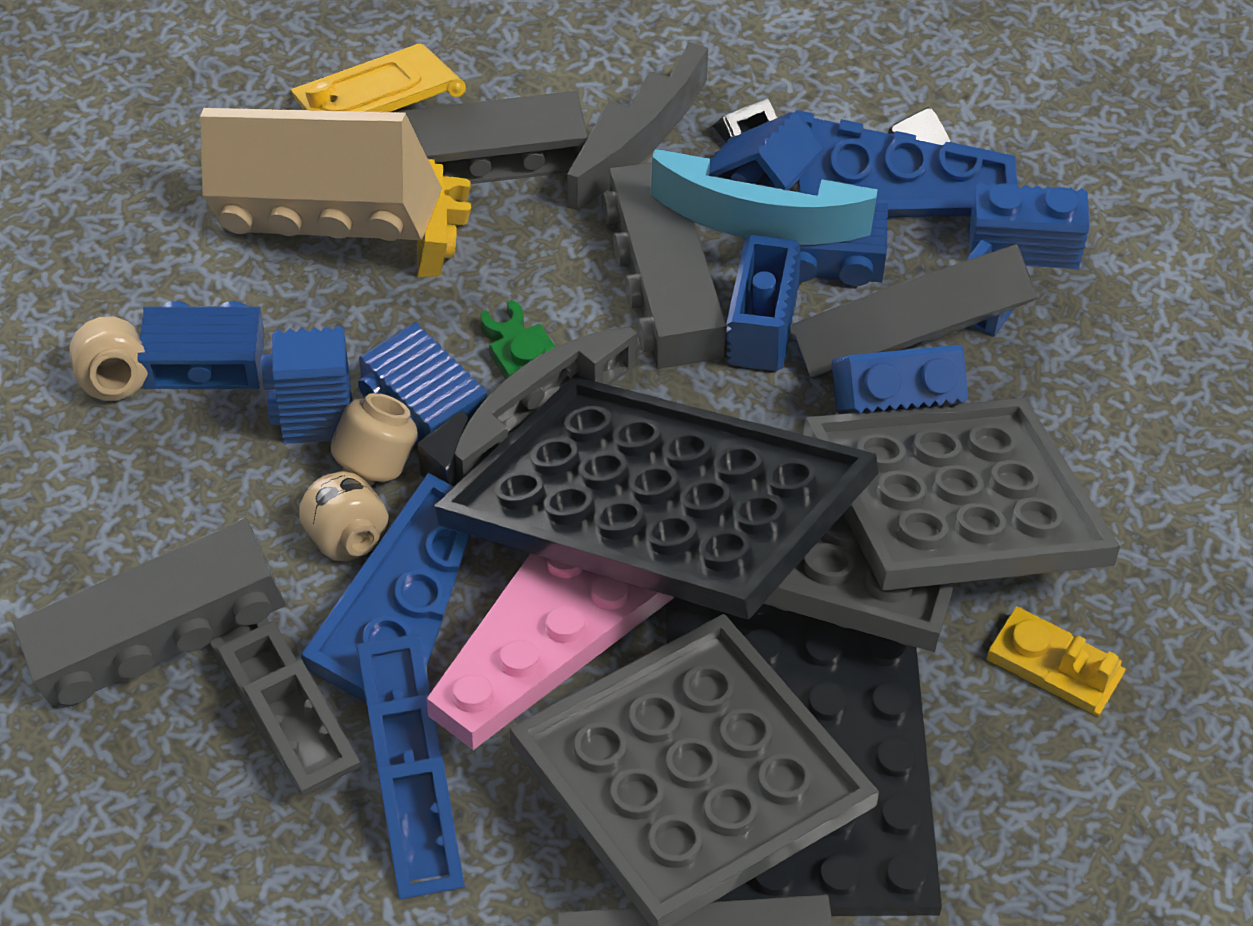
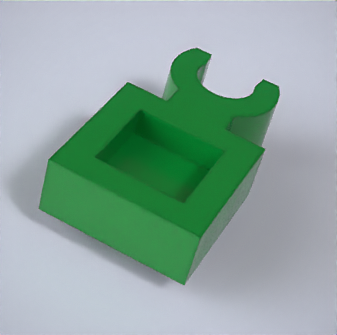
[480,300,556,379]

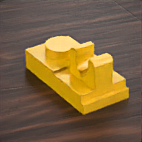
[417,159,471,277]
[986,606,1126,717]

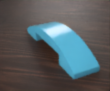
[651,149,878,245]

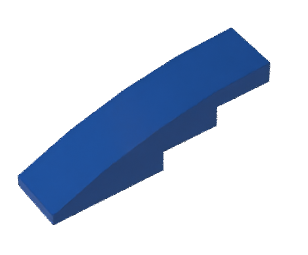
[357,633,465,899]

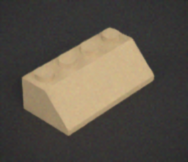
[200,108,442,241]

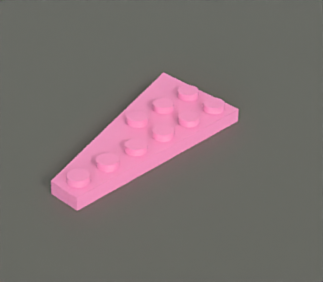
[427,553,675,750]

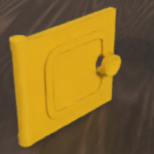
[290,43,466,112]

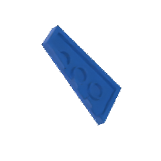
[795,109,1018,217]

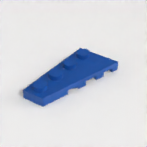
[300,473,471,703]

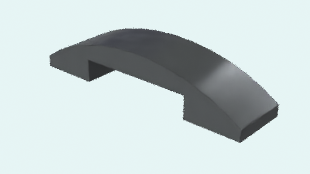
[455,326,637,484]

